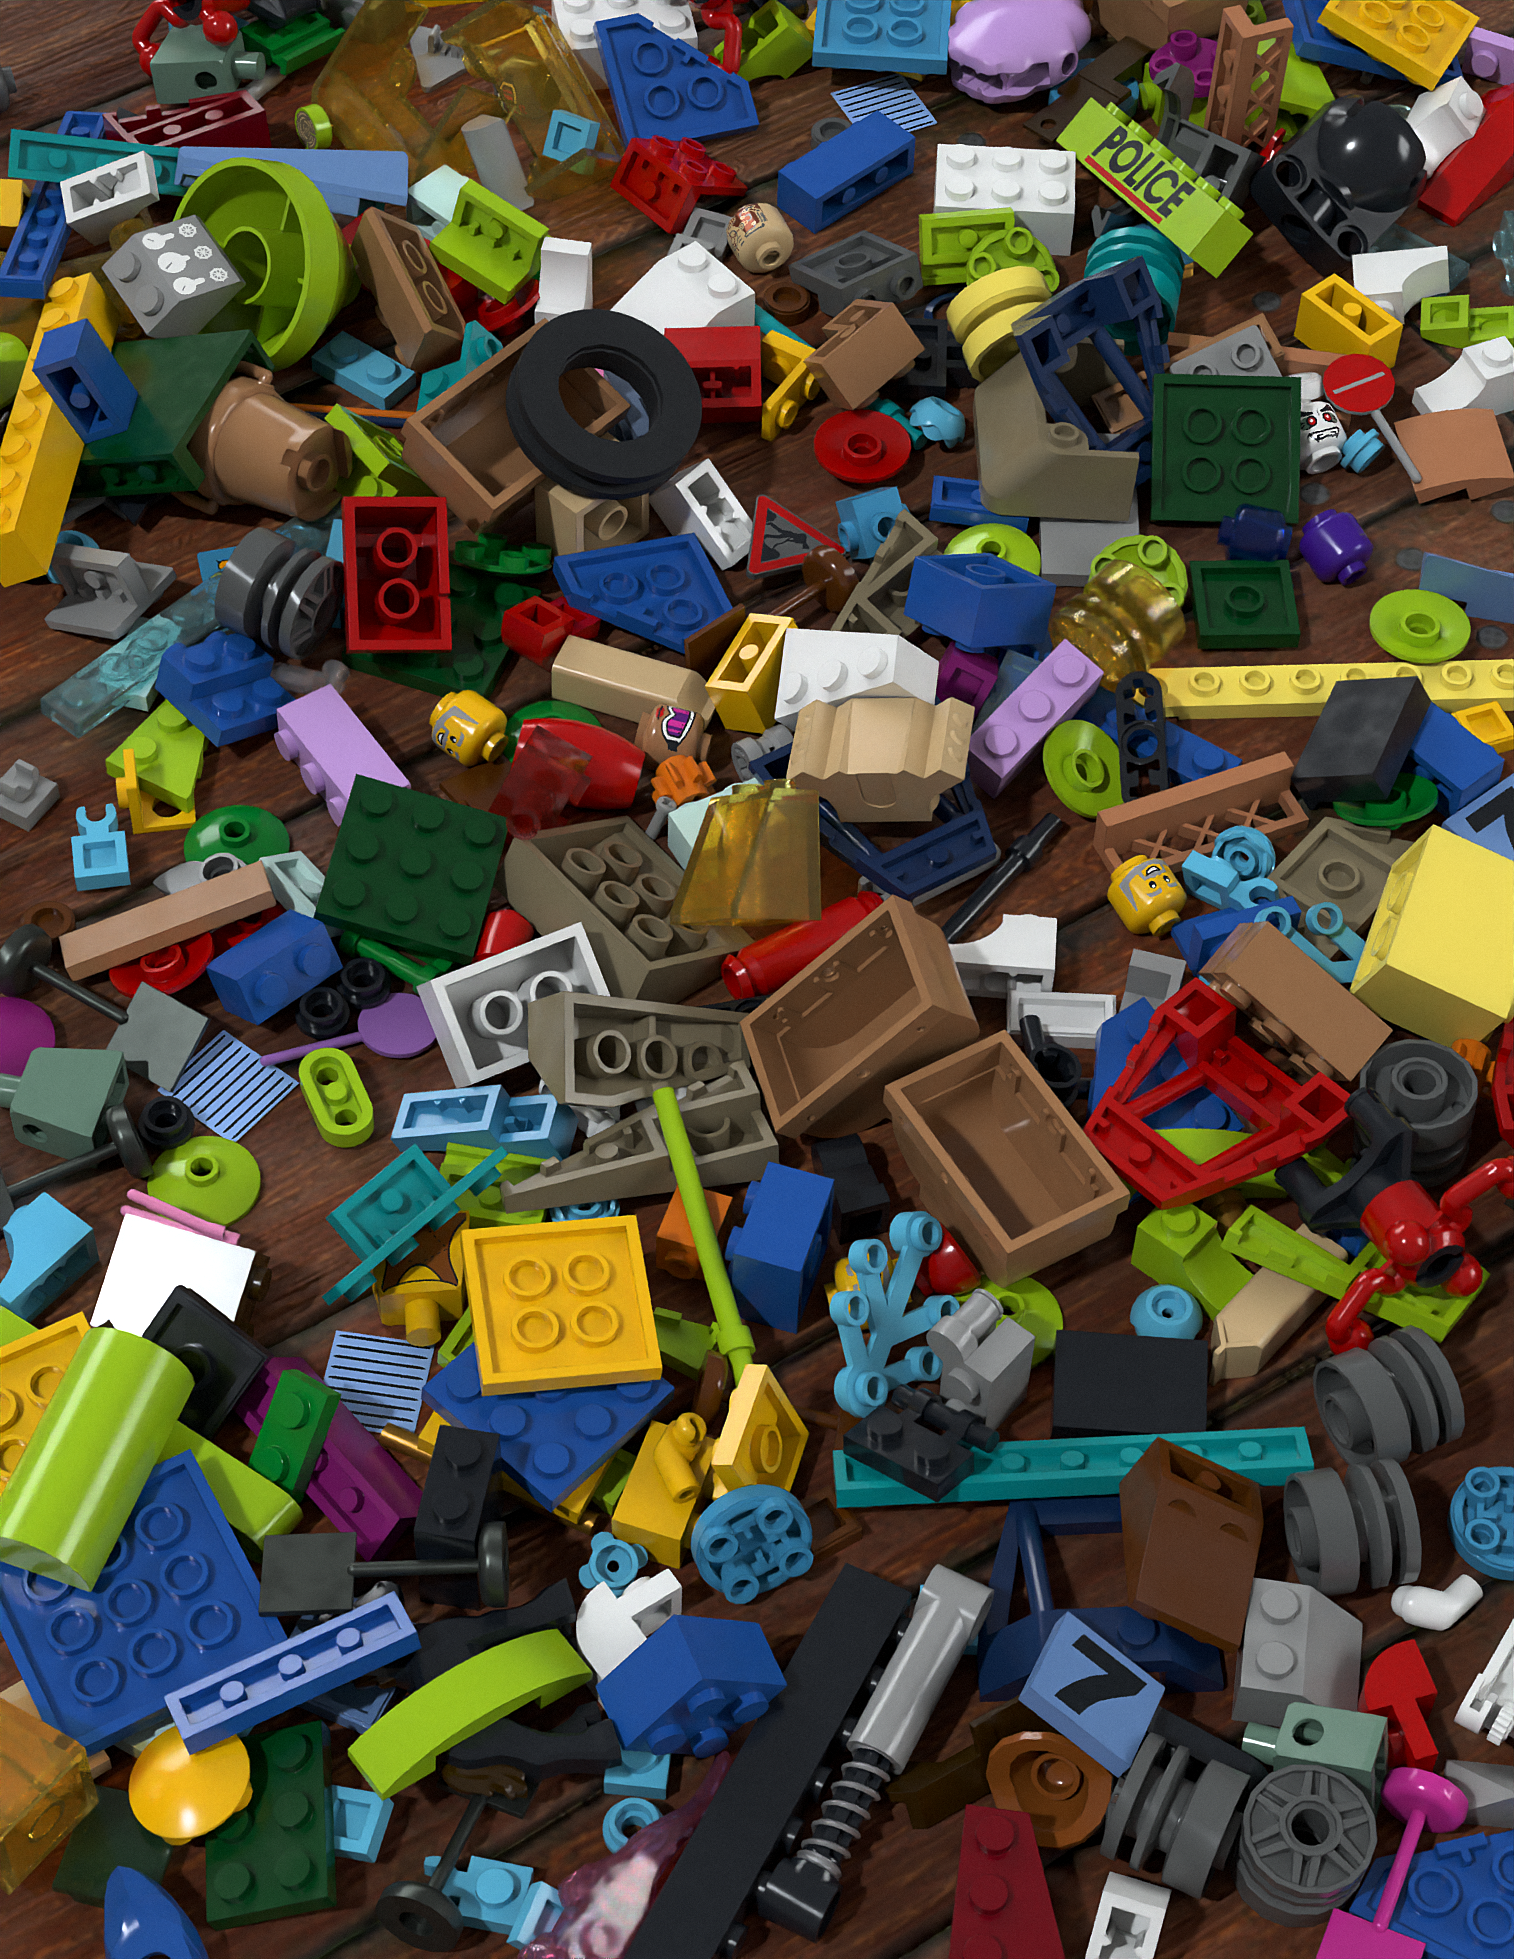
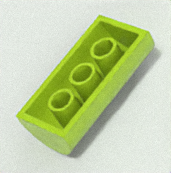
[0,1327,195,1592]

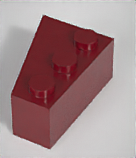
[102,90,272,200]
[947,1804,1065,1959]

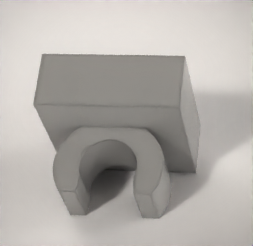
[0,759,60,832]

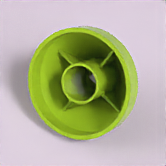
[173,157,362,372]

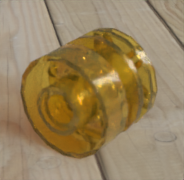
[1048,559,1186,693]

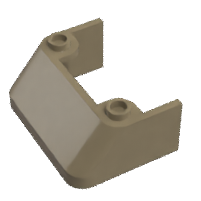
[973,338,1139,521]

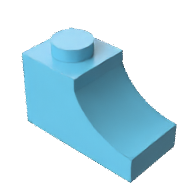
[0,1192,99,1323]

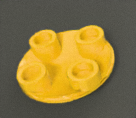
[128,1726,253,1845]

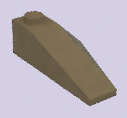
[528,991,751,1109]

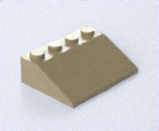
[493,815,755,1004]

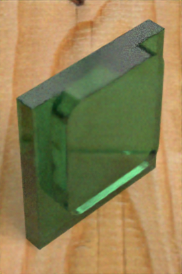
[52,1783,175,1909]

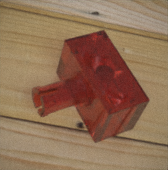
[488,725,593,845]

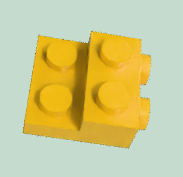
[711,1364,809,1501]

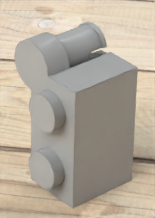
[926,1288,1036,1430]

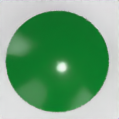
[452,532,552,578]

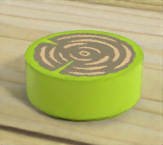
[295,104,333,150]

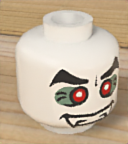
[1300,399,1348,474]

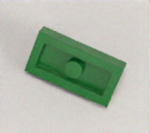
[247,1369,342,1503]

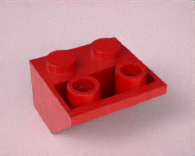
[664,326,762,423]

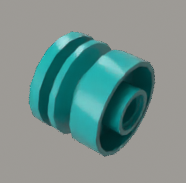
[1084,227,1185,356]

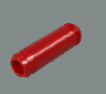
[721,890,883,1000]

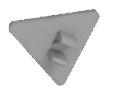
[407,25,499,93]

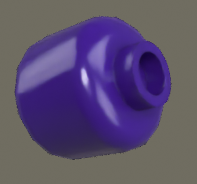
[1299,509,1374,586]

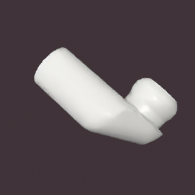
[1391,1574,1483,1631]

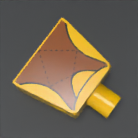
[370,1210,470,1347]

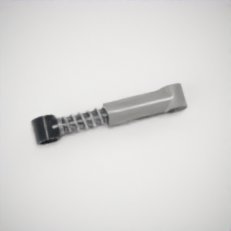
[757,1564,994,1944]

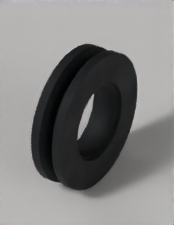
[506,309,702,500]

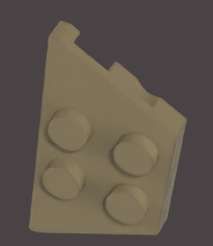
[1267,817,1415,962]

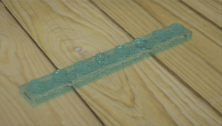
[40,502,342,739]

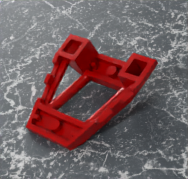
[1083,977,1352,1210]

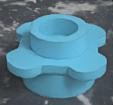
[578,1532,648,1599]

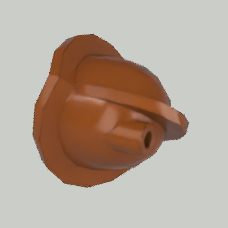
[986,1731,1114,1851]

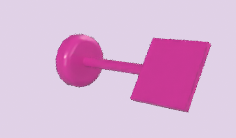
[1316,1767,1469,1959]

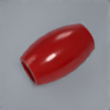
[509,718,645,810]

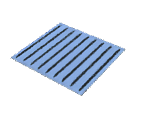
[830,74,938,132]
[157,1030,299,1142]
[323,1330,435,1433]

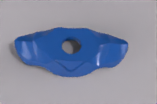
[104,1866,209,1959]

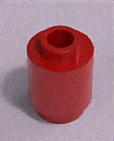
[470,909,534,965]

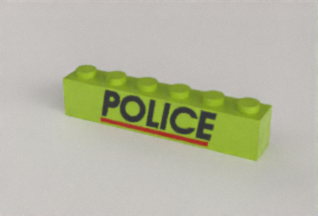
[1056,97,1254,279]

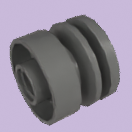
[214,527,344,660]
[1352,1039,1478,1189]
[1313,1325,1465,1467]
[1283,1457,1422,1597]
[1100,1732,1251,1900]
[1230,1765,1377,1927]

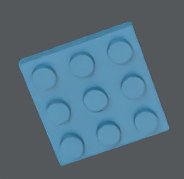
[812,0,951,75]

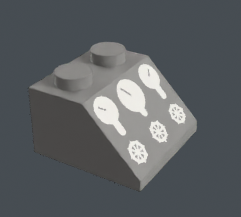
[101,215,246,339]

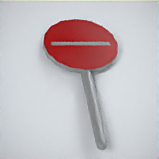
[1322,353,1422,483]

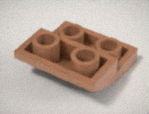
[1394,408,1514,504]

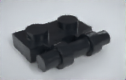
[843,1384,1000,1503]

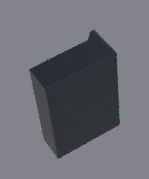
[1291,676,1432,810]
[1050,1330,1208,1439]

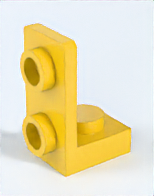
[761,330,821,442]

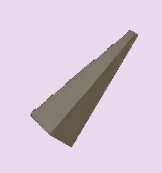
[786,509,943,734]
[499,1060,779,1214]

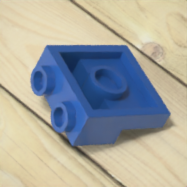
[155,630,296,747]

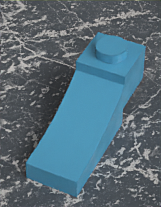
[391,1084,579,1161]

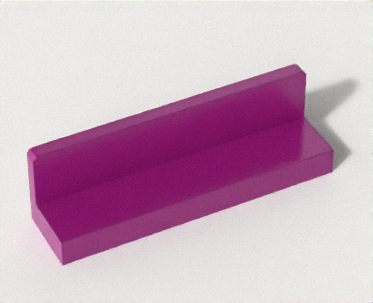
[235,1357,423,1562]

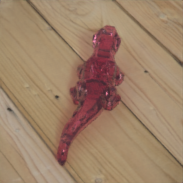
[517,1750,732,1959]

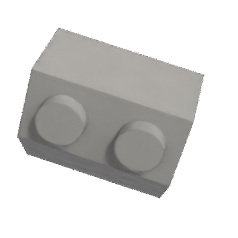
[1231,1577,1363,1727]

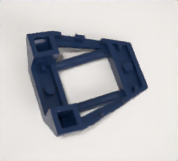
[1011,255,1170,489]
[748,695,997,901]
[975,1494,1224,1702]

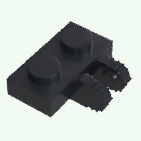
[897,318,981,400]

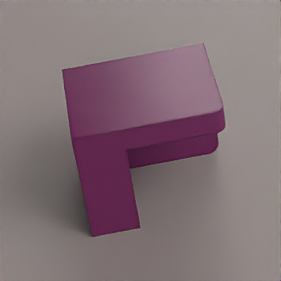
[936,639,998,720]

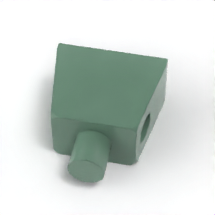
[150,24,266,104]
[0,1047,129,1169]
[1241,1702,1389,1822]

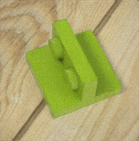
[429,178,553,305]
[325,404,438,497]

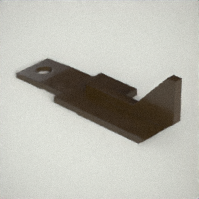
[1023,36,1158,144]
[879,1695,1063,1829]

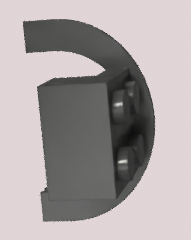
[1091,62,1266,238]

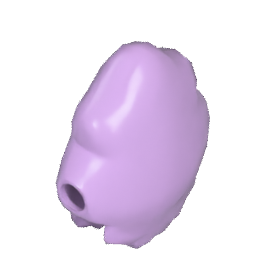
[947,0,1091,104]

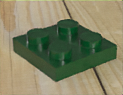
[1187,560,1301,649]

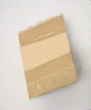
[785,697,975,822]

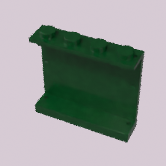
[69,329,275,499]

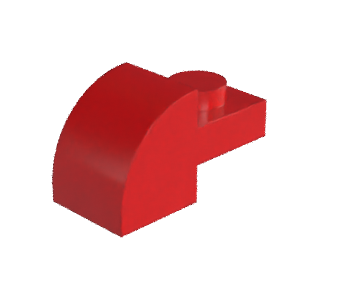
[501,595,601,672]
[1357,1639,1439,1772]

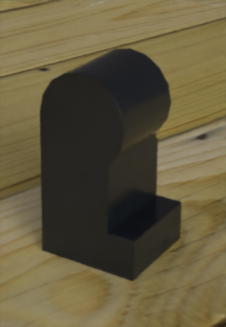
[811,1133,890,1245]

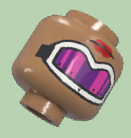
[634,704,713,771]

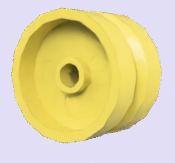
[946,266,1052,383]

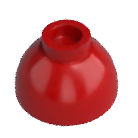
[914,1222,982,1297]

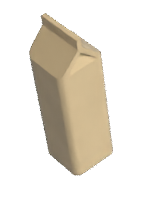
[551,635,716,730]
[1209,1224,1348,1386]

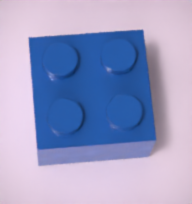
[904,553,1057,653]
[725,1161,835,1334]
[595,1614,788,1758]

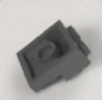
[788,230,923,317]

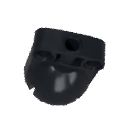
[1249,94,1427,277]

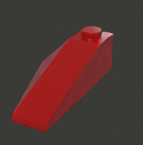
[1417,83,1514,228]

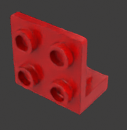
[610,135,748,234]

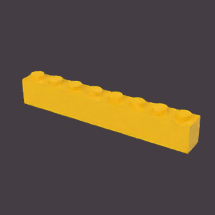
[0,272,121,588]

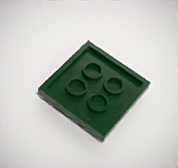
[1149,373,1302,527]
[342,563,542,700]
[313,774,511,966]

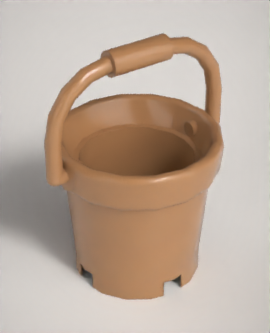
[171,361,352,521]

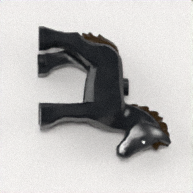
[296,1578,622,1801]

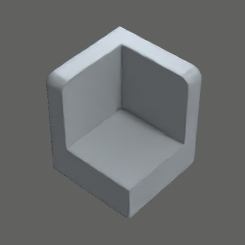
[1119,949,1187,1012]

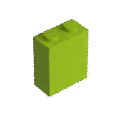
[1244,38,1335,142]

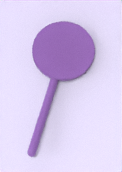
[260,993,437,1066]

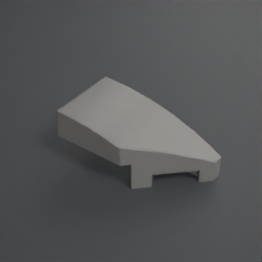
[667,207,732,263]

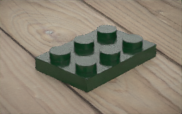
[205,1720,337,1931]

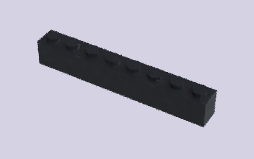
[623,1562,912,1959]

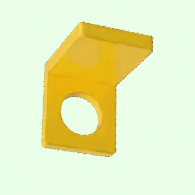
[116,748,196,834]

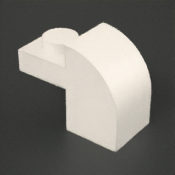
[576,1569,682,1710]

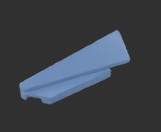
[174,146,408,217]
[1419,552,1514,624]

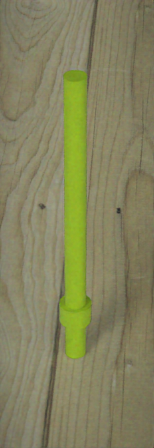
[652,1087,756,1388]

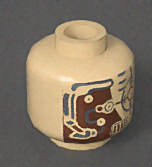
[726,203,794,273]

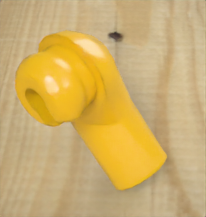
[653,1412,707,1503]

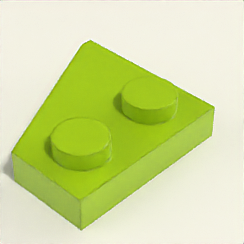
[105,699,210,813]

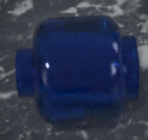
[1216,503,1293,562]

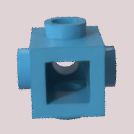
[835,486,910,565]

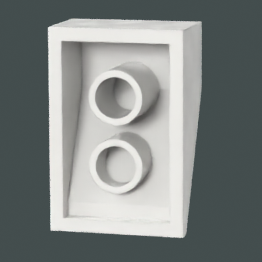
[610,241,755,335]

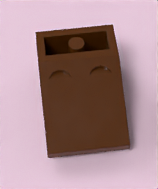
[1119,1437,1264,1654]

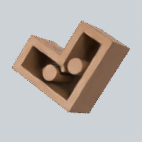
[803,299,925,410]

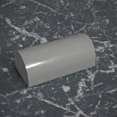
[461,114,534,211]

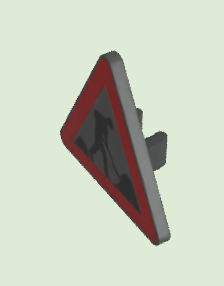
[746,494,846,580]

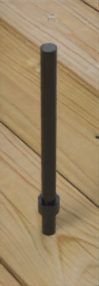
[941,813,1063,944]

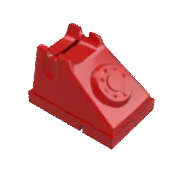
[341,496,452,653]

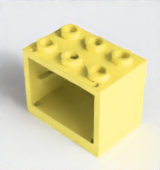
[1349,824,1514,1048]

